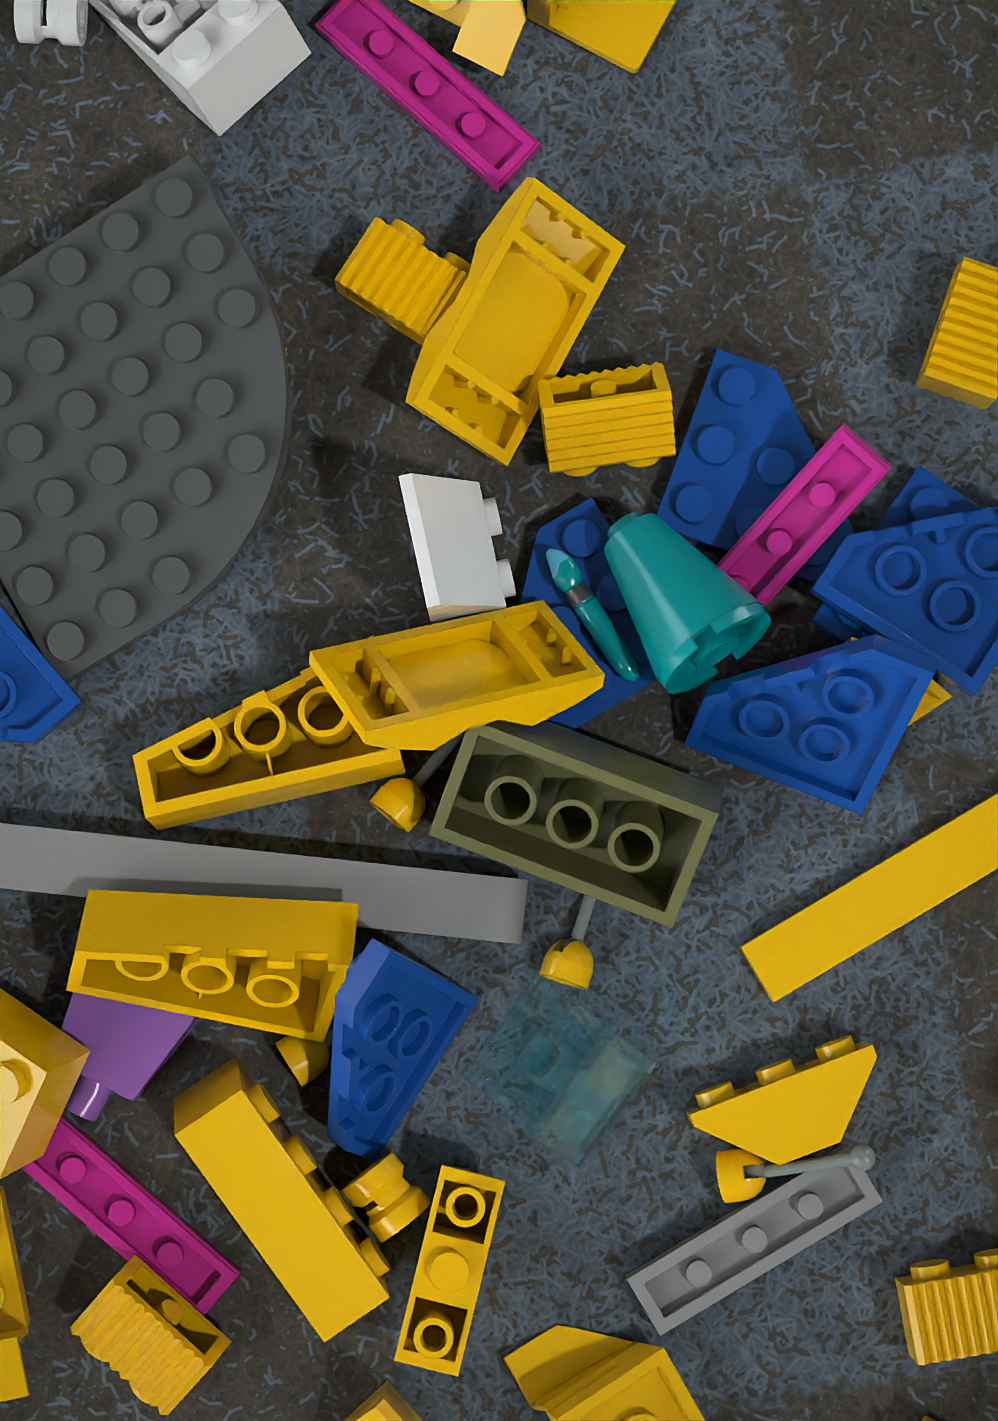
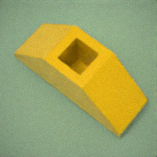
[685,1035,877,1166]
[394,1164,506,1377]

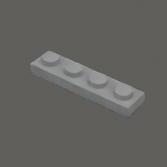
[625,1143,883,1336]

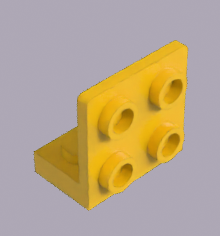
[527,0,677,73]

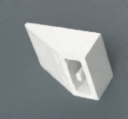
[88,0,311,137]

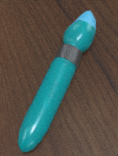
[546,548,639,682]

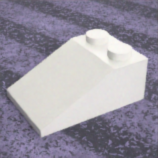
[398,473,516,624]

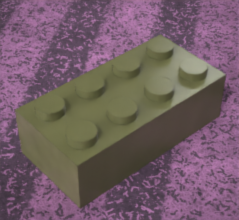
[428,720,723,928]

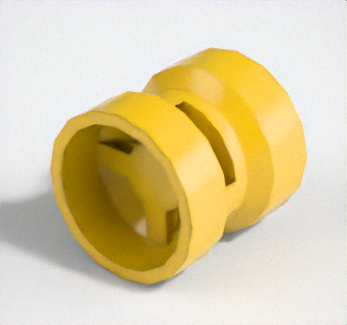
[341,1150,432,1243]

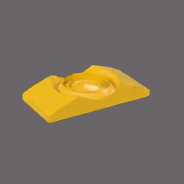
[405,177,626,466]
[309,600,605,751]

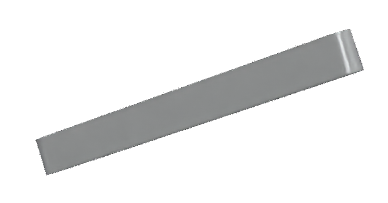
[0,823,529,944]

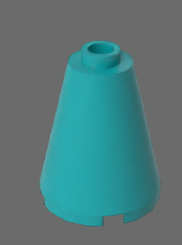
[604,512,771,695]

